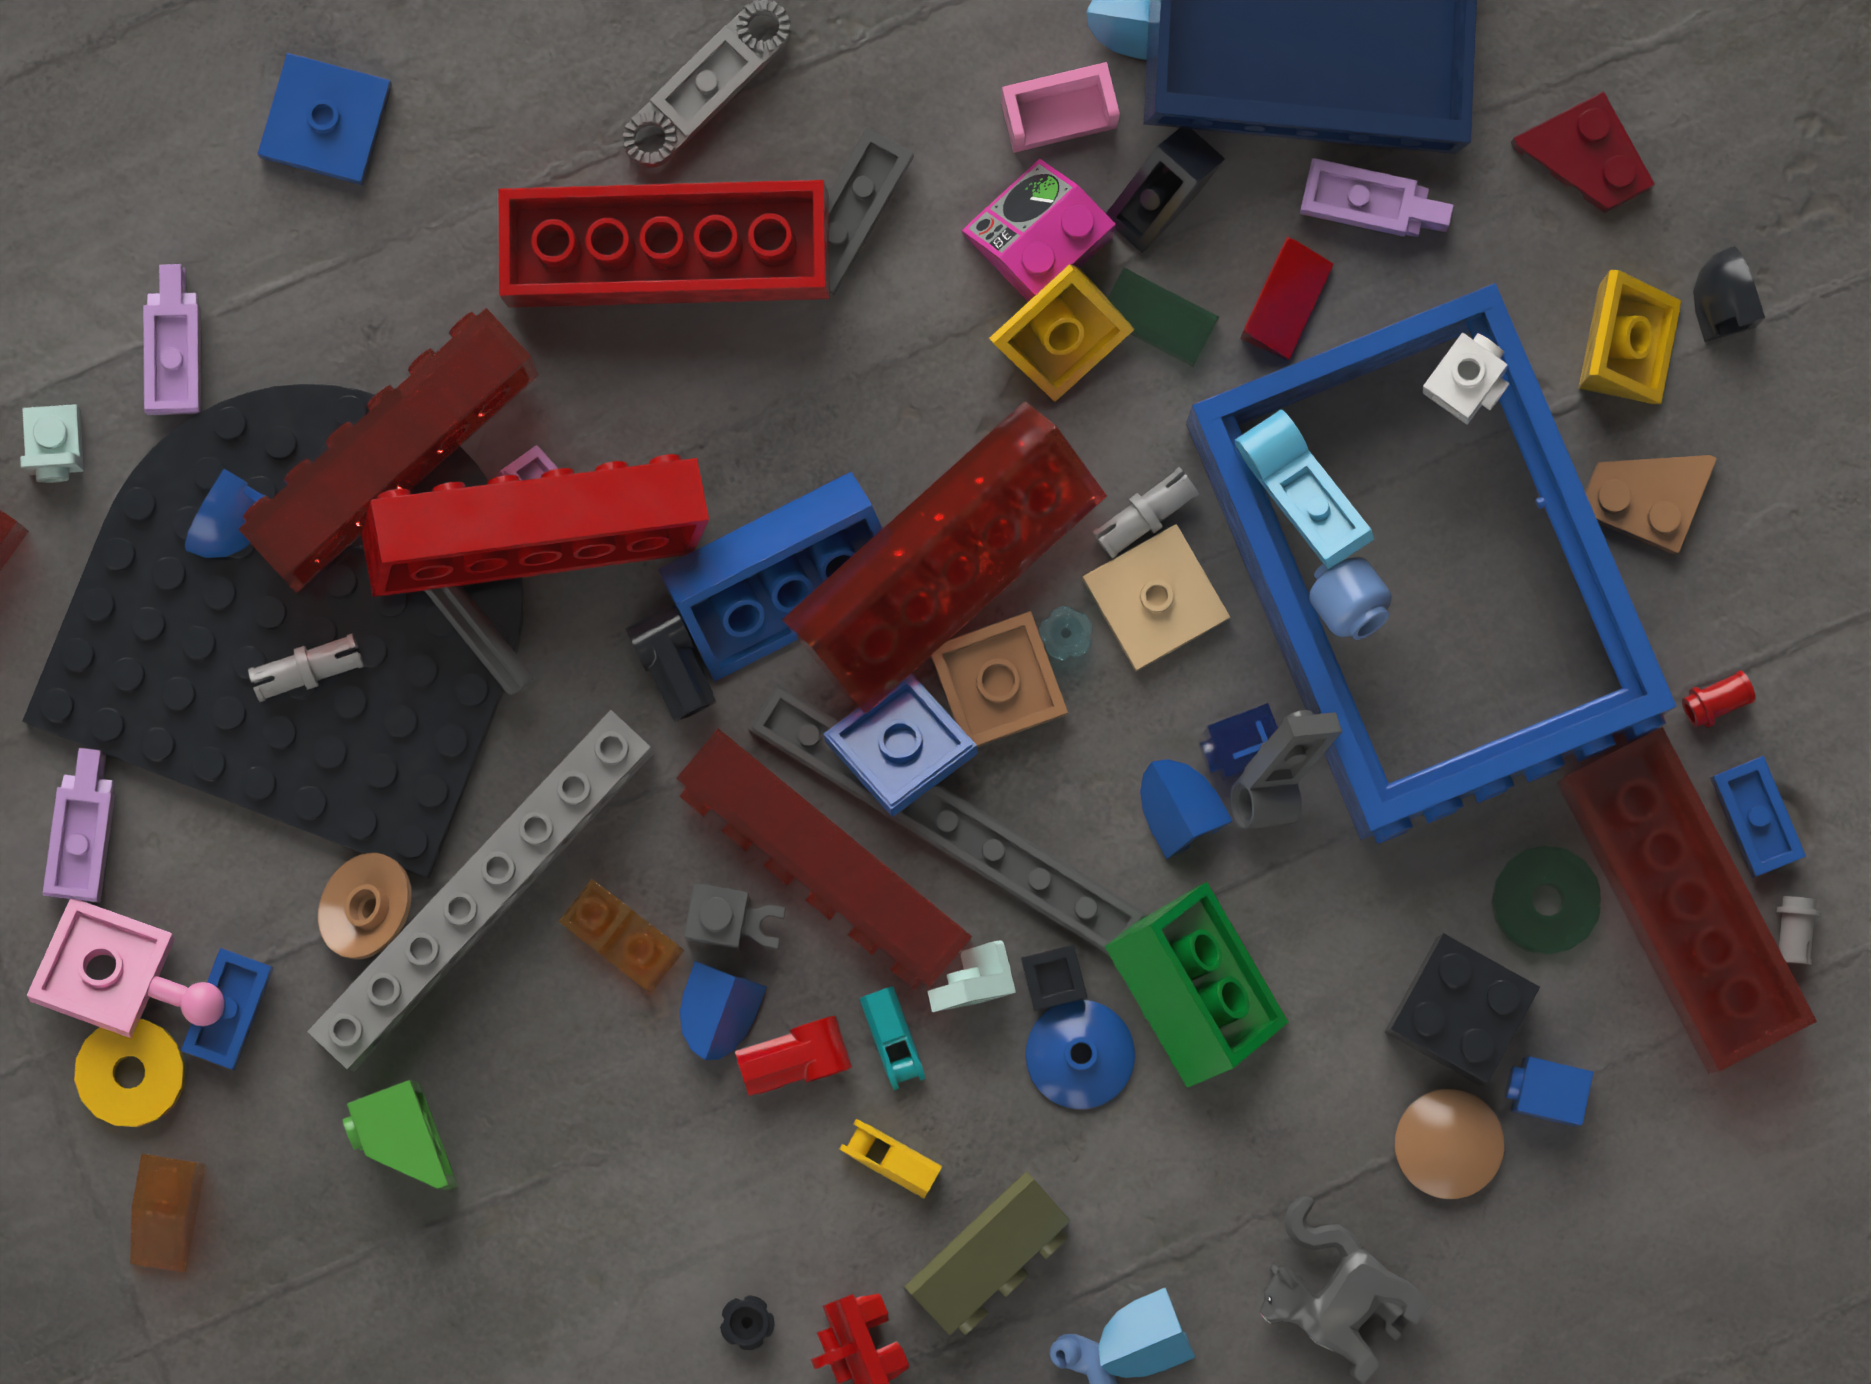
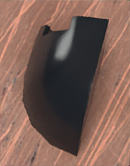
[1693,246,1765,342]

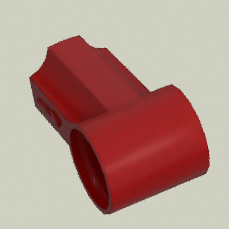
[735,1015,852,1096]

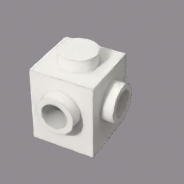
[1423,332,1509,425]

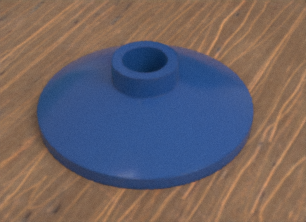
[1026,1000,1135,1109]

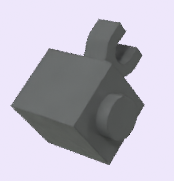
[684,883,786,951]

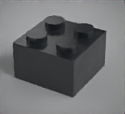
[1385,933,1540,1086]

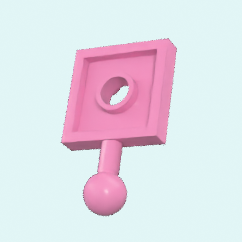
[27,899,225,1038]

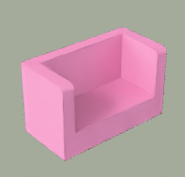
[1001,62,1120,153]

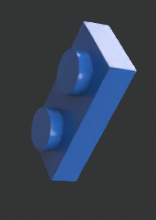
[1710,756,1806,878]
[181,948,274,1070]

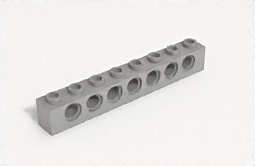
[307,710,654,1072]

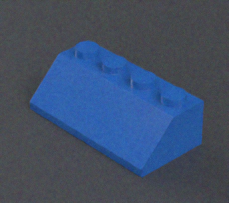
[658,472,907,682]

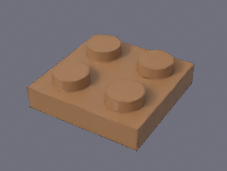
[929,611,1068,747]

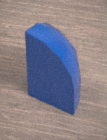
[185,469,278,558]
[1140,759,1233,859]
[680,961,767,1060]

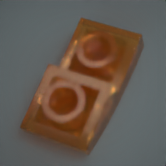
[558,879,684,994]

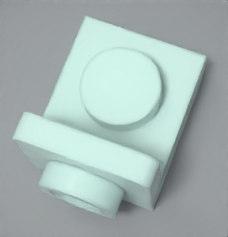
[20,404,84,483]
[927,940,1016,1012]

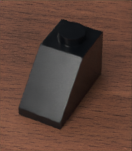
[1106,128,1225,253]

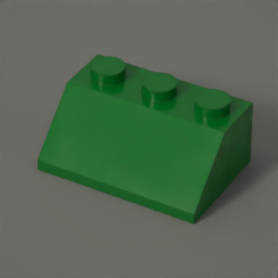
[1105,882,1289,1088]

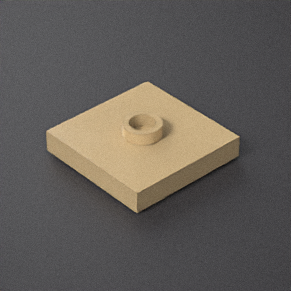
[1082,524,1230,672]

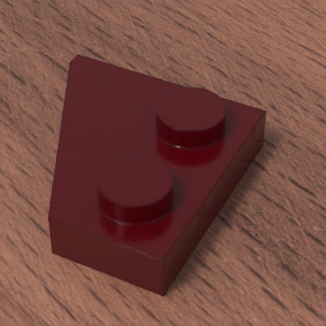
[1511,91,1655,213]

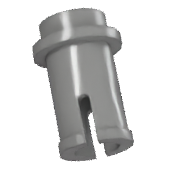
[1776,896,1820,965]

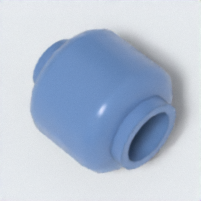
[1309,557,1392,640]

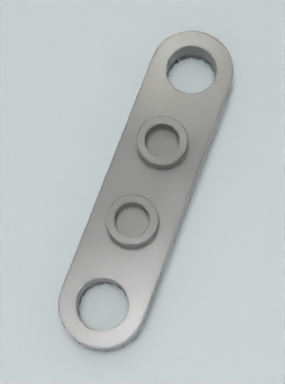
[623,0,791,168]

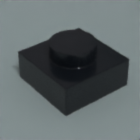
[1021,944,1088,1012]

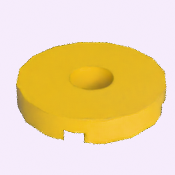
[74,1019,186,1127]

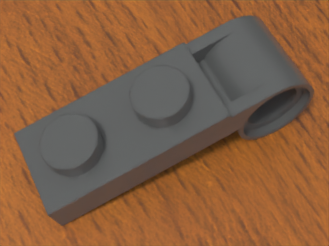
[1230,710,1342,829]

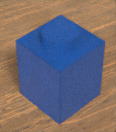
[1505,1056,1594,1127]

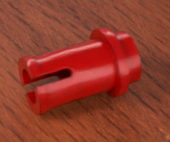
[1682,670,1756,728]

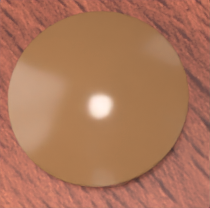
[1394,1089,1504,1199]

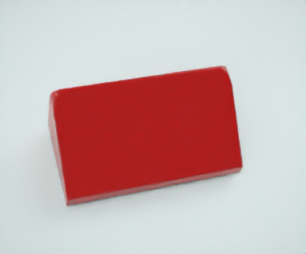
[1240,236,1334,361]

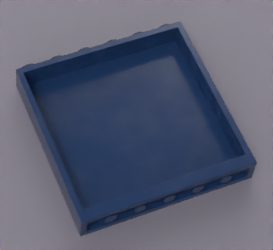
[1143,0,1477,154]

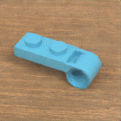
[1235,410,1374,570]

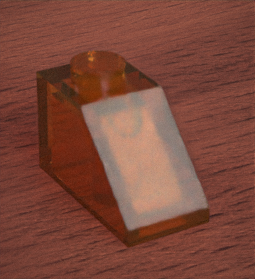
[130,1154,206,1273]

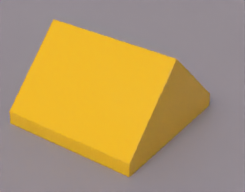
[990,264,1134,402]
[1578,270,1682,404]

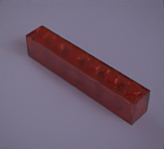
[676,728,972,990]

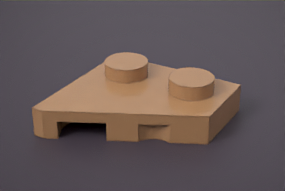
[1585,455,1717,556]

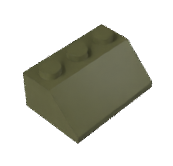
[904,1171,1071,1335]

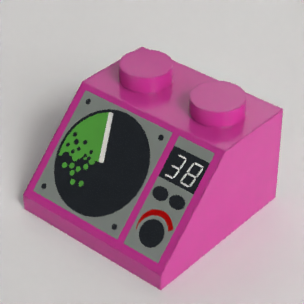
[962,159,1116,302]

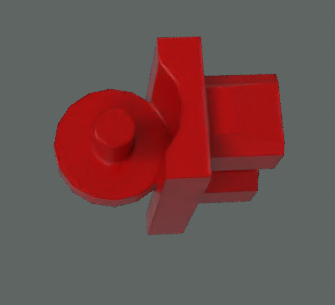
[810,1293,909,1384]

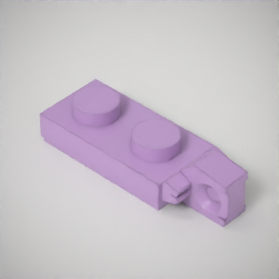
[1300,158,1454,237]
[143,264,201,415]
[43,748,115,903]

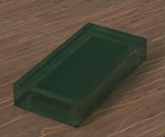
[1107,268,1219,367]

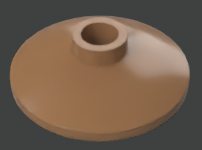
[318,853,412,959]

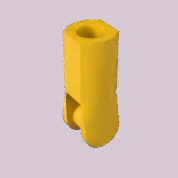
[839,1119,942,1199]

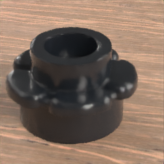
[720,1295,775,1350]

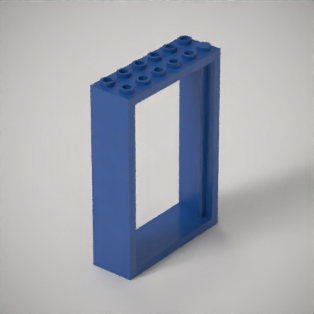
[1186,283,1677,844]

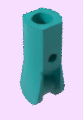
[859,986,926,1091]

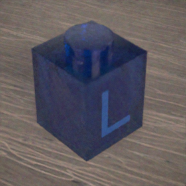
[1199,703,1278,782]

